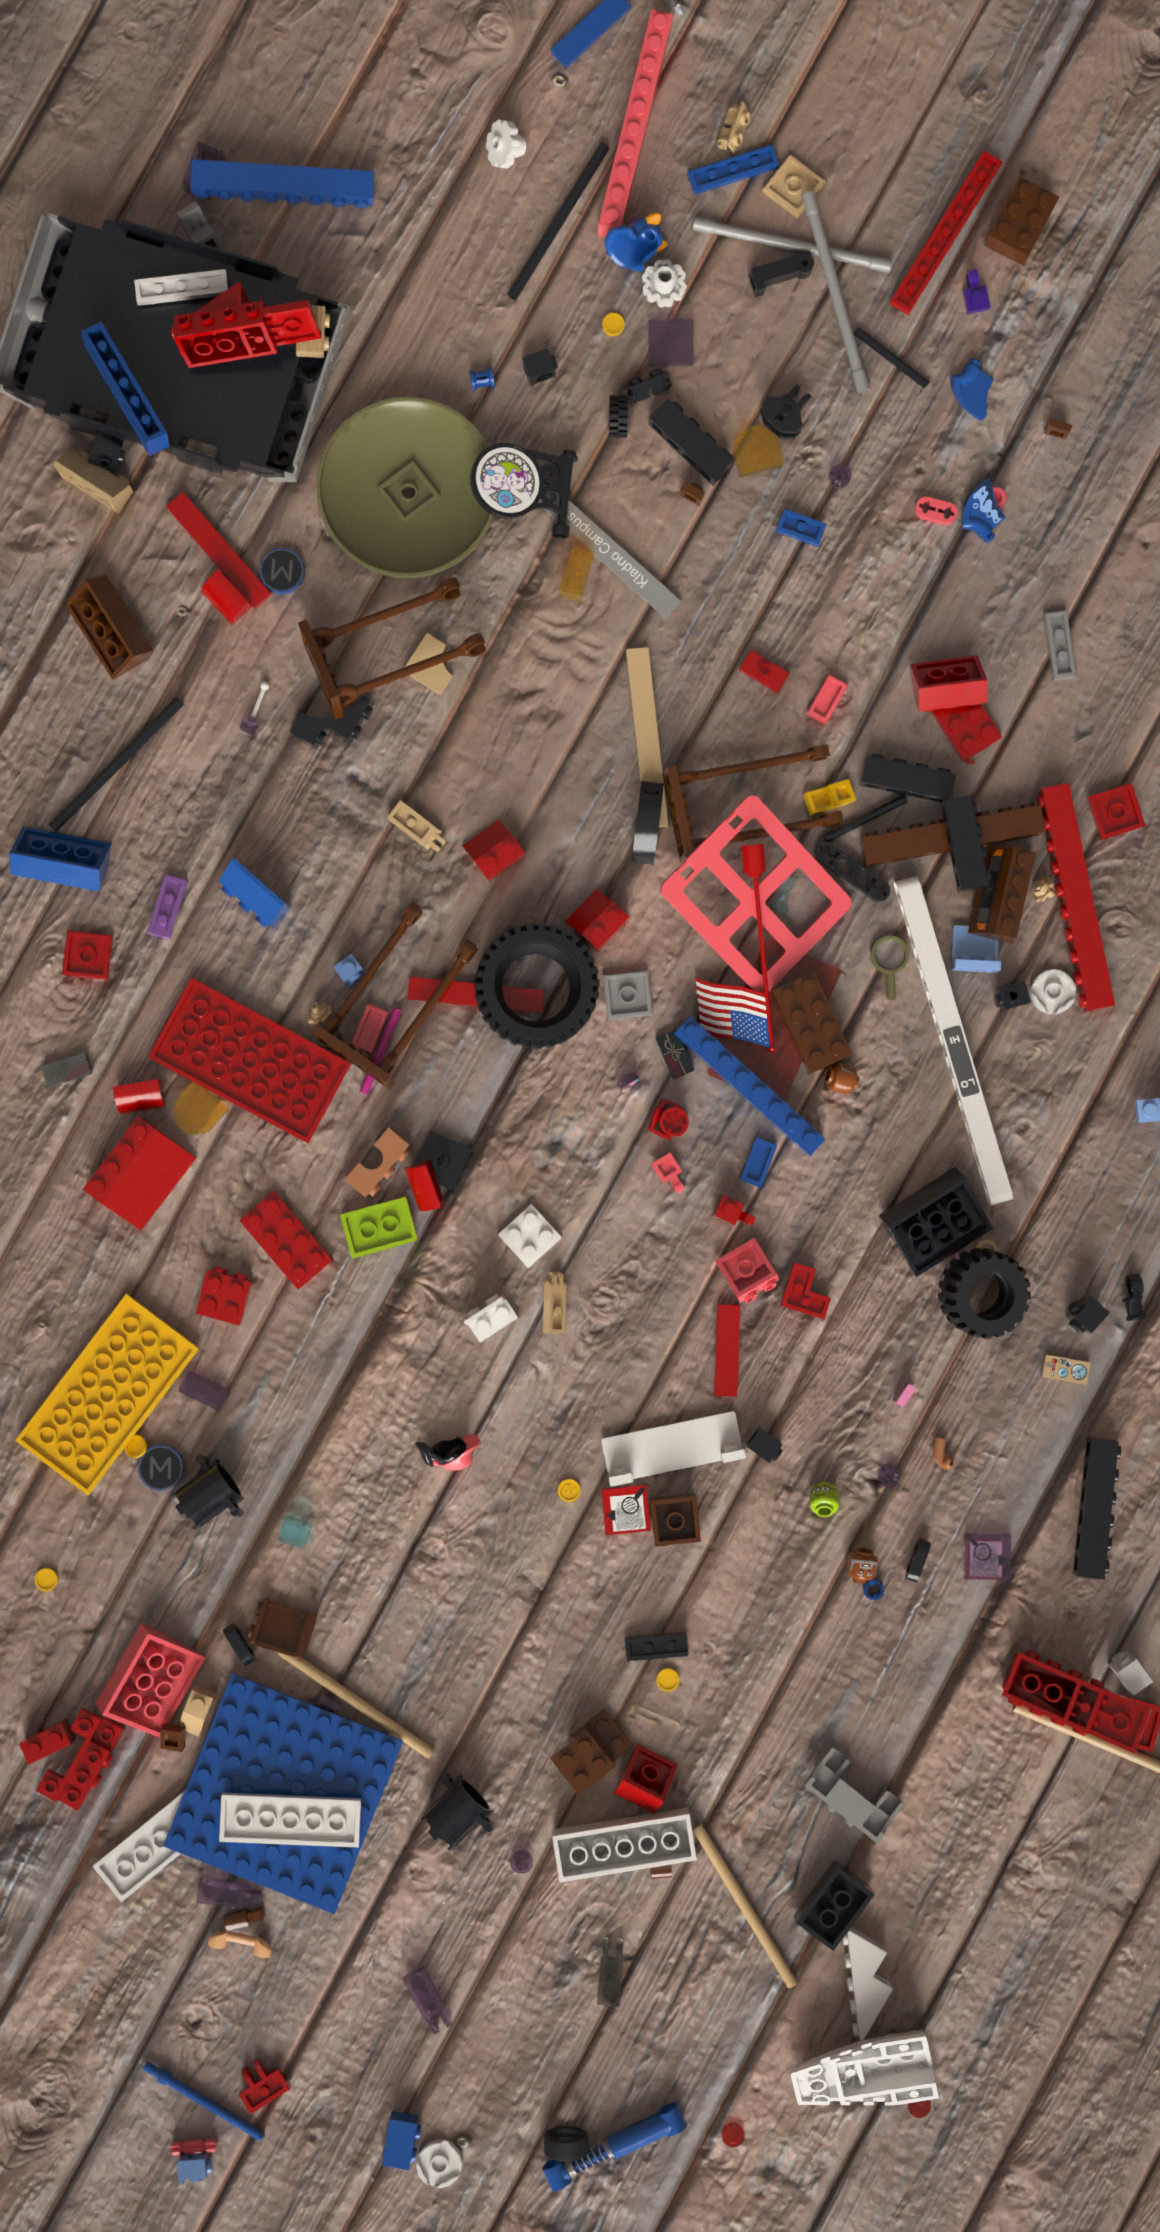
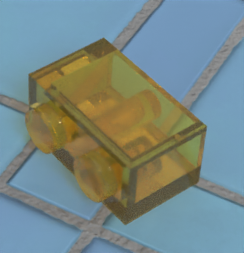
[559,547,594,603]

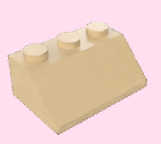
[53,449,133,514]

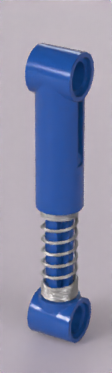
[542,2102,687,2192]

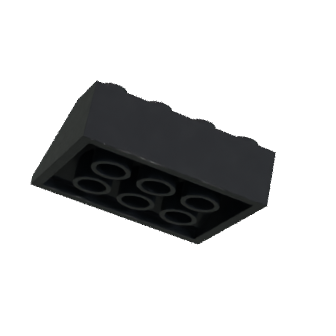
[878,1167,993,1277]

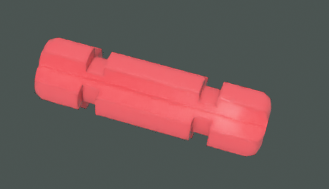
[171,2138,217,2156]

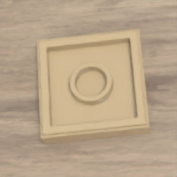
[762,154,825,219]

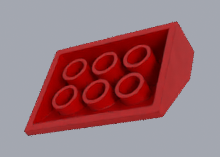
[82,1116,197,1231]

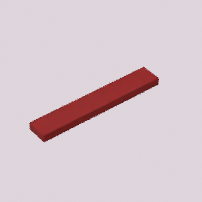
[166,492,272,609]
[407,977,545,1013]

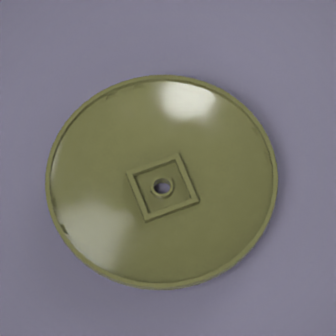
[316,397,494,578]

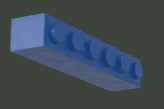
[81,321,170,456]

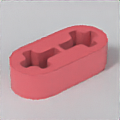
[914,497,958,525]

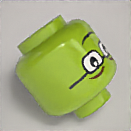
[810,1481,839,1517]

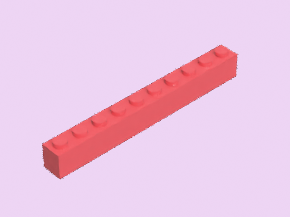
[598,9,673,237]

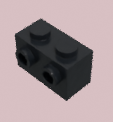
[1065,1296,1110,1333]

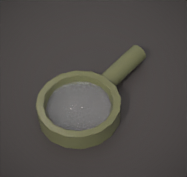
[870,935,909,1000]

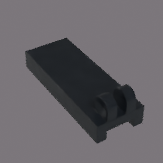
[624,1631,689,1661]

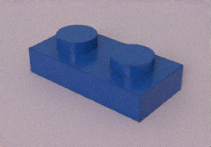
[776,509,826,547]

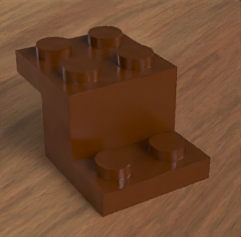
[550,1708,633,1795]

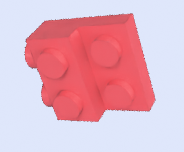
[715,1238,779,1303]

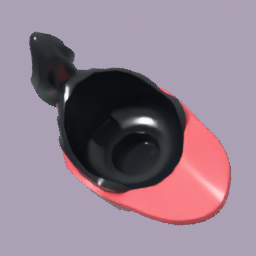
[415,1434,481,1471]

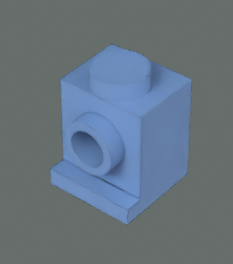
[333,954,365,987]
[177,2151,213,2185]

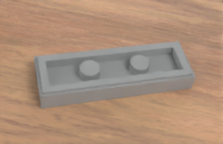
[1043,610,1076,681]

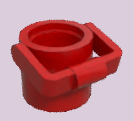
[648,1099,689,1141]

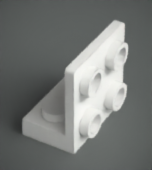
[464,1294,518,1343]

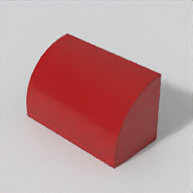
[201,569,252,625]
[113,1079,166,1115]
[404,1159,445,1211]

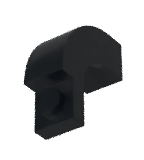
[631,781,664,865]

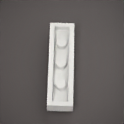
[134,269,229,306]

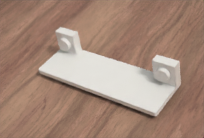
[601,1411,746,1486]

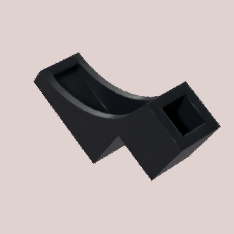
[290,696,374,749]

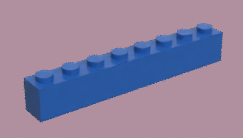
[191,159,374,208]
[674,1016,825,1156]

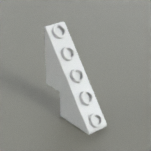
[842,1927,893,2041]

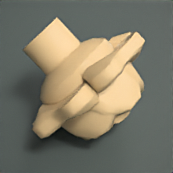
[1031,876,1055,902]
[307,1002,333,1025]

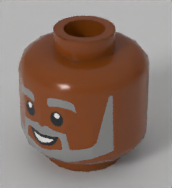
[824,1062,860,1095]
[846,1547,878,1584]

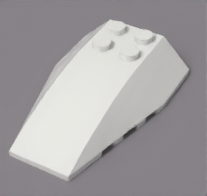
[790,2029,939,2105]

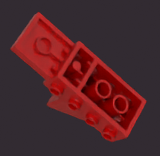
[171,282,322,368]
[1002,1649,1152,1754]

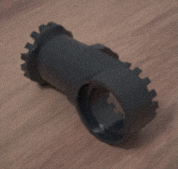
[1122,1273,1146,1321]

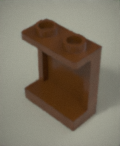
[248,1598,318,1661]

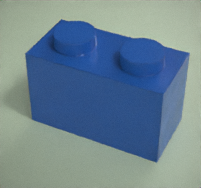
[382,2111,422,2170]

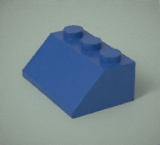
[219,858,290,929]

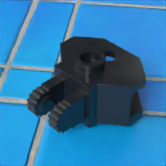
[760,384,812,439]

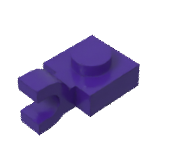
[962,269,991,315]

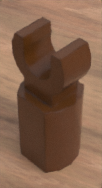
[223,1906,266,1931]

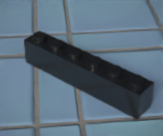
[1073,1437,1121,1580]

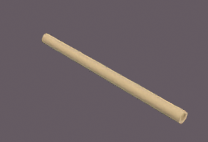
[277,1653,435,1759]
[1012,1704,1160,1773]
[692,1823,797,1988]

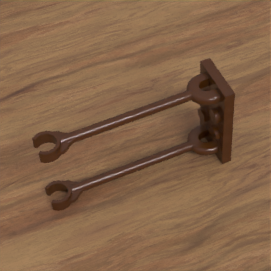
[298,577,486,720]
[663,744,843,864]
[311,902,478,1089]

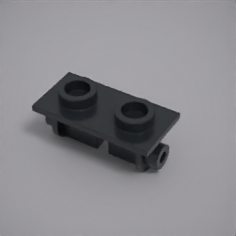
[623,368,672,403]

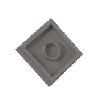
[603,970,653,1020]

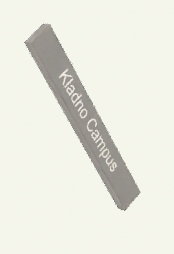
[538,484,682,620]

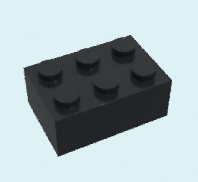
[794,1860,875,1951]

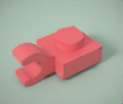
[651,1152,685,1194]

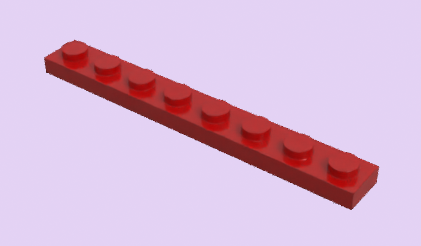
[890,150,1003,316]

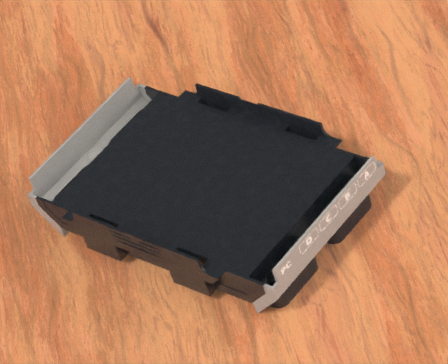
[0,213,351,482]

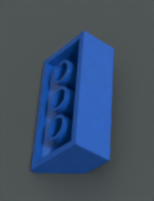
[9,826,112,891]

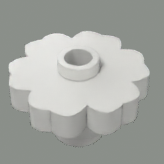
[486,119,526,169]
[642,259,687,307]

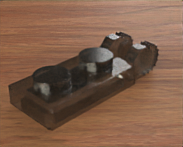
[597,1938,624,2007]

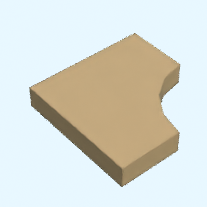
[405,633,453,696]

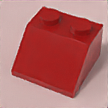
[462,819,525,882]
[565,889,629,953]
[614,1744,678,1814]

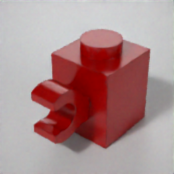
[713,1195,756,1226]

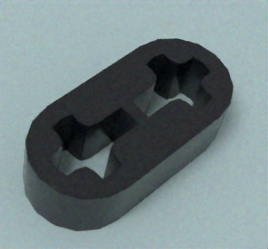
[905,1538,931,1583]
[223,1623,256,1666]

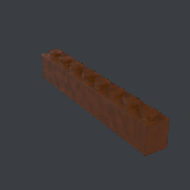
[860,803,1046,867]

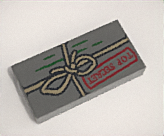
[41,1052,93,1088]

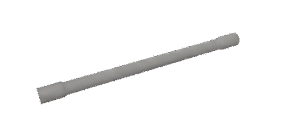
[801,191,870,394]
[693,216,893,273]

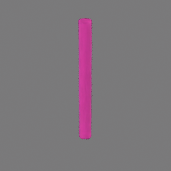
[359,1008,402,1095]

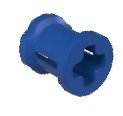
[469,367,495,391]

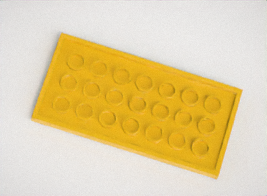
[15,1293,200,1495]

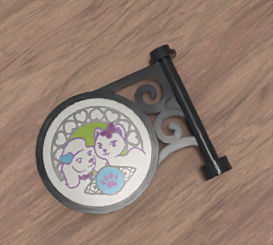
[470,443,578,539]

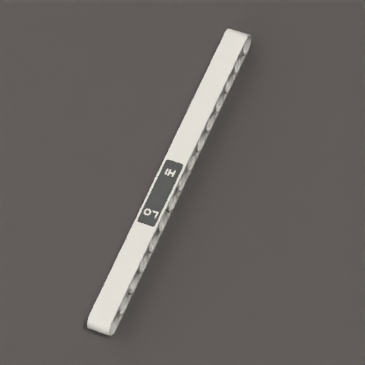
[894,876,1013,1206]

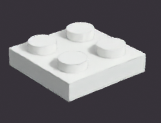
[498,1204,562,1268]

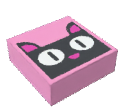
[893,1382,916,1407]

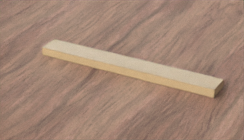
[626,647,668,828]

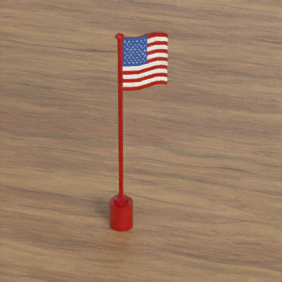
[695,844,776,1052]

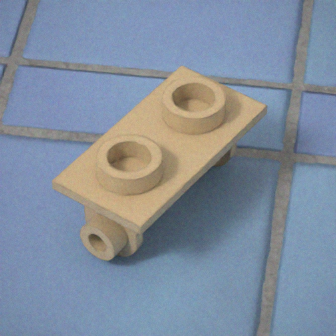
[717,101,750,155]

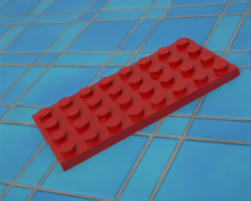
[148,978,352,1144]

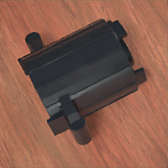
[172,1455,245,1530]
[421,1773,495,1850]

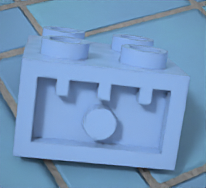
[951,925,1001,973]

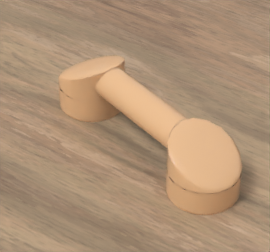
[207,1930,272,1958]

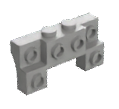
[804,1745,905,1844]

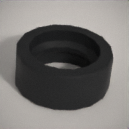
[544,2126,588,2161]

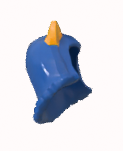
[604,212,668,273]

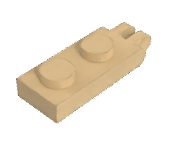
[387,800,446,852]
[543,1272,567,1334]

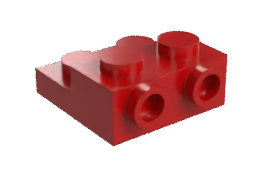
[196,1266,253,1326]

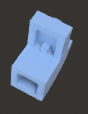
[1135,1098,1160,1123]

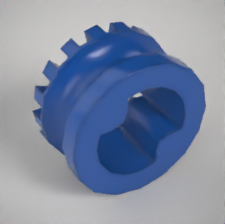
[863,1578,884,1600]

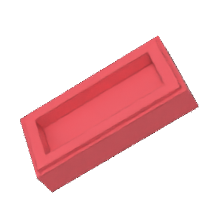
[806,674,848,725]
[351,1003,389,1054]

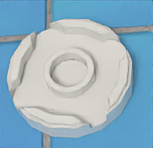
[1030,969,1076,1014]
[416,2139,463,2188]

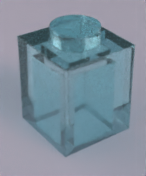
[277,1516,315,1549]

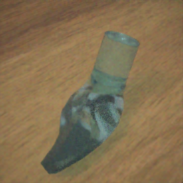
[770,876,799,916]

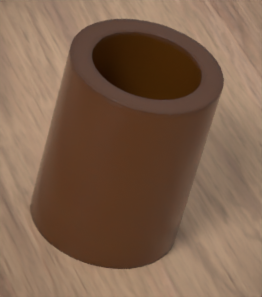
[650,1864,672,1879]

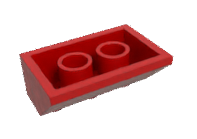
[910,655,987,712]

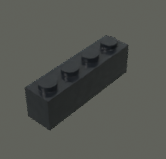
[649,399,733,486]
[859,754,956,803]
[940,795,991,893]

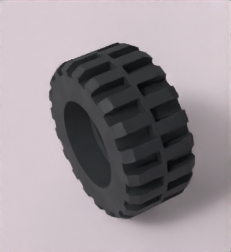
[938,1248,1031,1339]

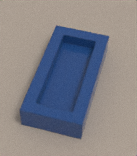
[740,1137,777,1188]

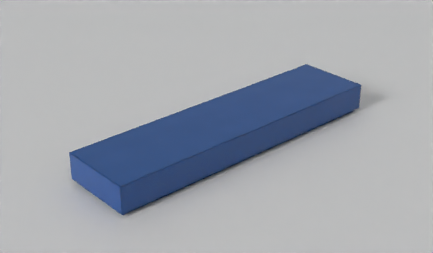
[551,0,631,69]
[687,144,779,195]

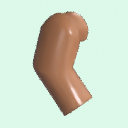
[932,1437,955,1470]

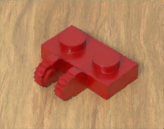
[239,2059,291,2114]

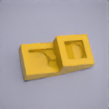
[803,779,856,816]

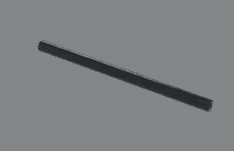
[507,142,610,301]
[48,697,184,832]

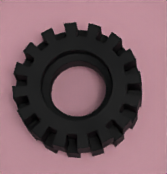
[609,395,628,438]

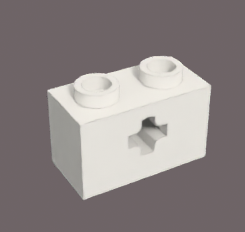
[1108,1651,1153,1695]

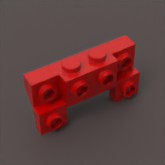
[36,1708,125,1811]

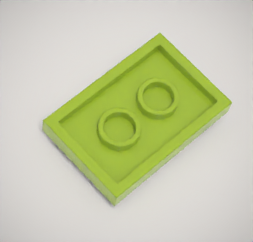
[340,1197,418,1259]

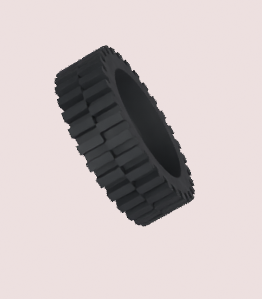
[474,923,600,1049]

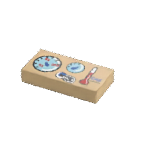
[1041,1354,1091,1385]

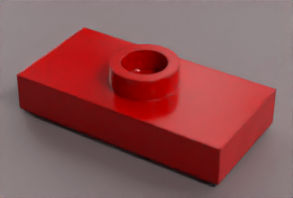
[739,650,789,694]

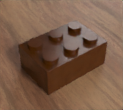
[984,176,1059,266]

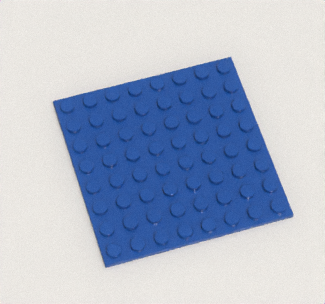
[163,1673,403,1914]

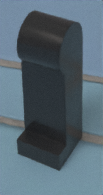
[748,253,814,298]

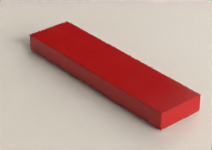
[714,1304,740,1397]

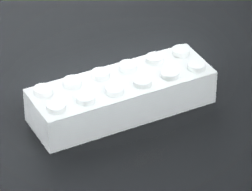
[552,1807,697,1883]

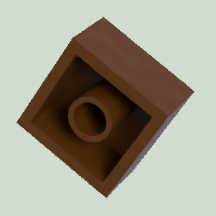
[649,1493,701,1547]

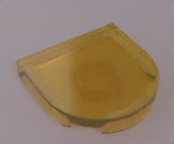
[733,426,784,478]
[174,1082,229,1135]

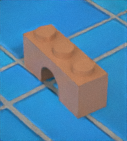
[345,1127,411,1198]

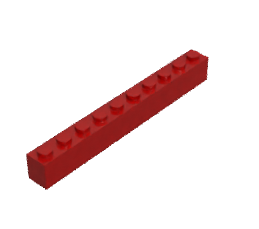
[1036,783,1115,1012]

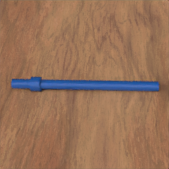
[142,2061,265,2141]

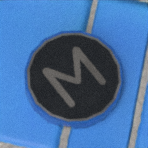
[259,548,305,595]
[138,1444,185,1491]

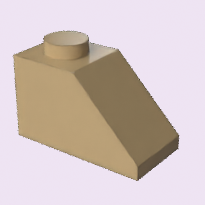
[179,1685,217,1737]

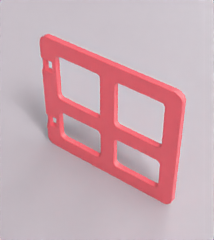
[660,796,851,993]

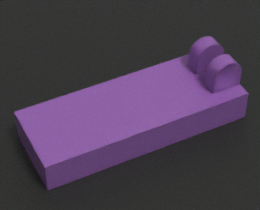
[147,875,188,940]

